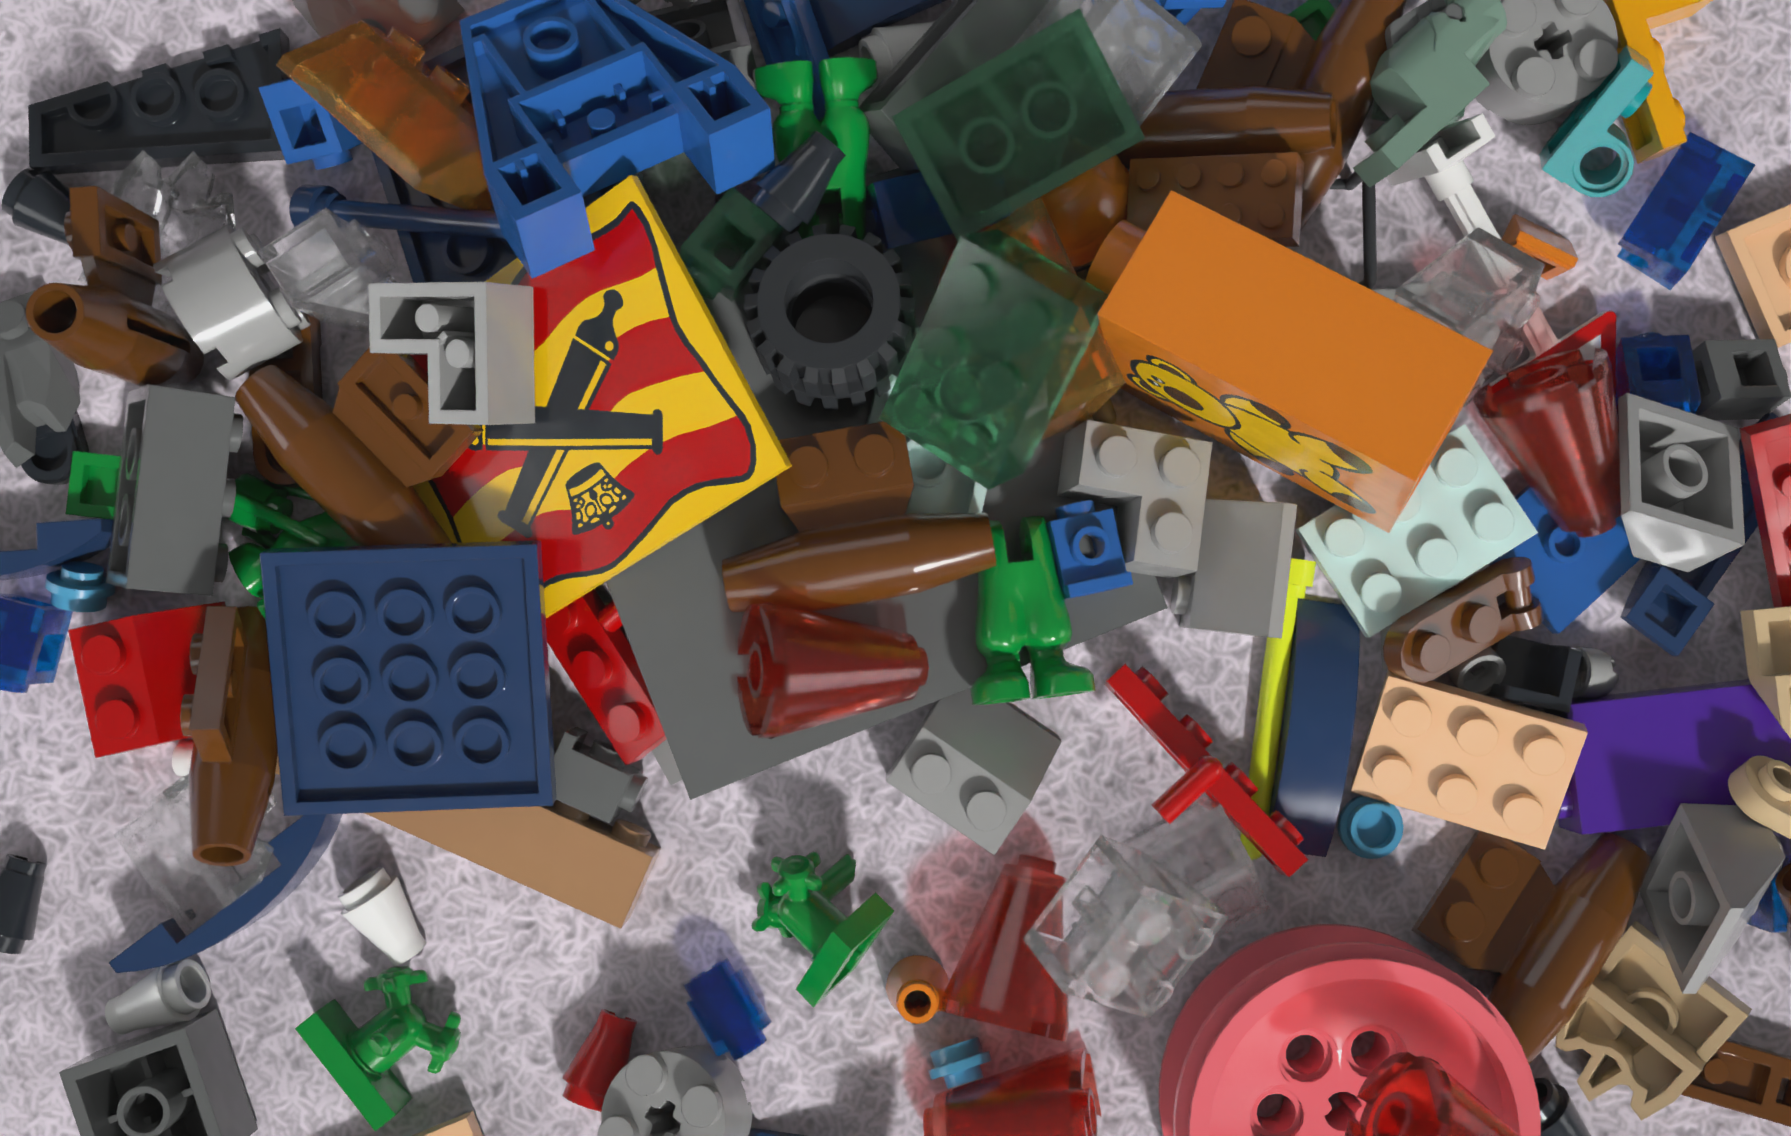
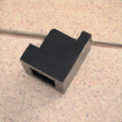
[1485,635,1582,713]

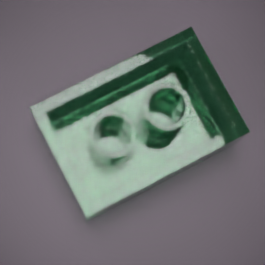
[892,8,1145,242]
[880,229,1108,490]

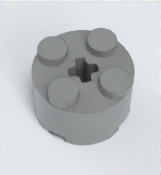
[1475,0,1618,125]
[154,225,311,380]
[597,1045,752,1136]

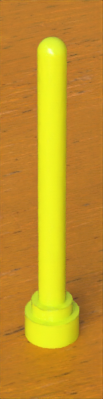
[1239,558,1316,860]

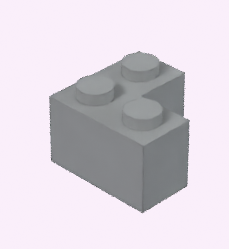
[368,282,535,425]
[1057,420,1213,579]

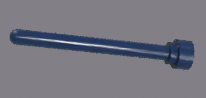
[289,184,505,239]

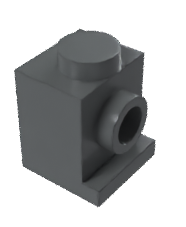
[1672,339,1791,420]
[554,727,648,823]

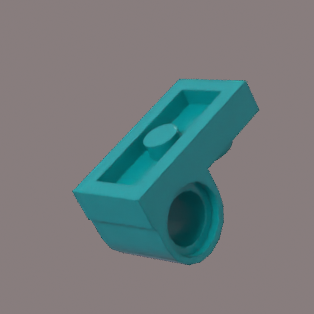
[1539,45,1654,197]

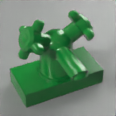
[751,851,894,1008]
[295,966,461,1131]

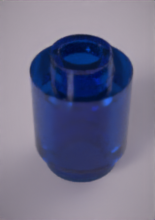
[683,958,772,1061]

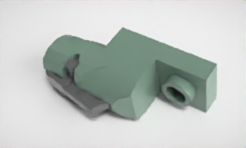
[1353,0,1507,187]

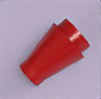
[562,1009,637,1112]

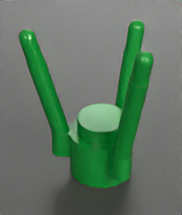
[224,473,329,548]

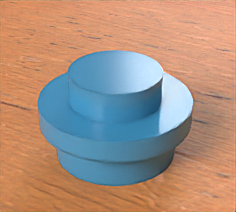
[45,561,116,612]
[1337,795,1404,859]
[928,1037,992,1089]

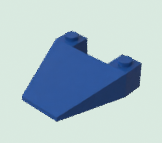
[459,0,775,279]

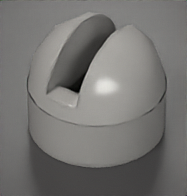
[1447,646,1506,695]
[1573,647,1619,699]

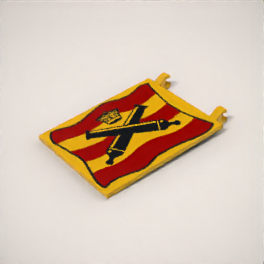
[410,175,792,618]

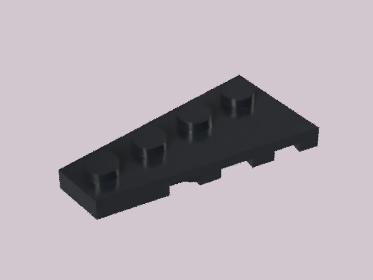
[28,28,290,175]

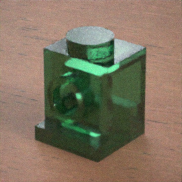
[680,187,784,302]

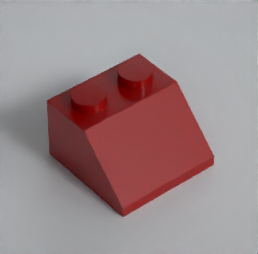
[68,601,226,758]

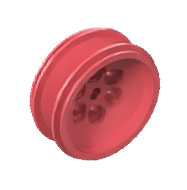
[1159,924,1541,1136]

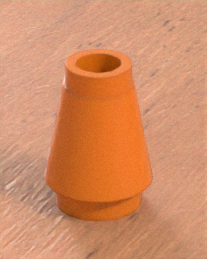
[886,955,950,1024]

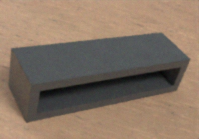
[859,0,1079,171]

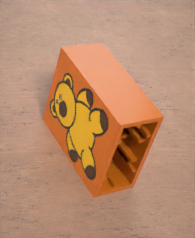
[1084,190,1493,533]

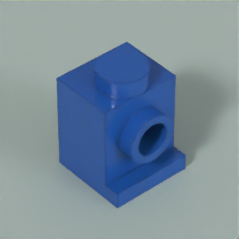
[259,64,366,170]
[1046,500,1133,600]

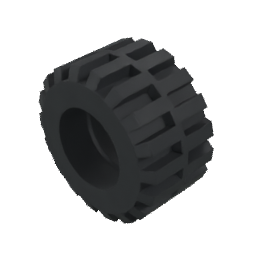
[744,224,917,410]

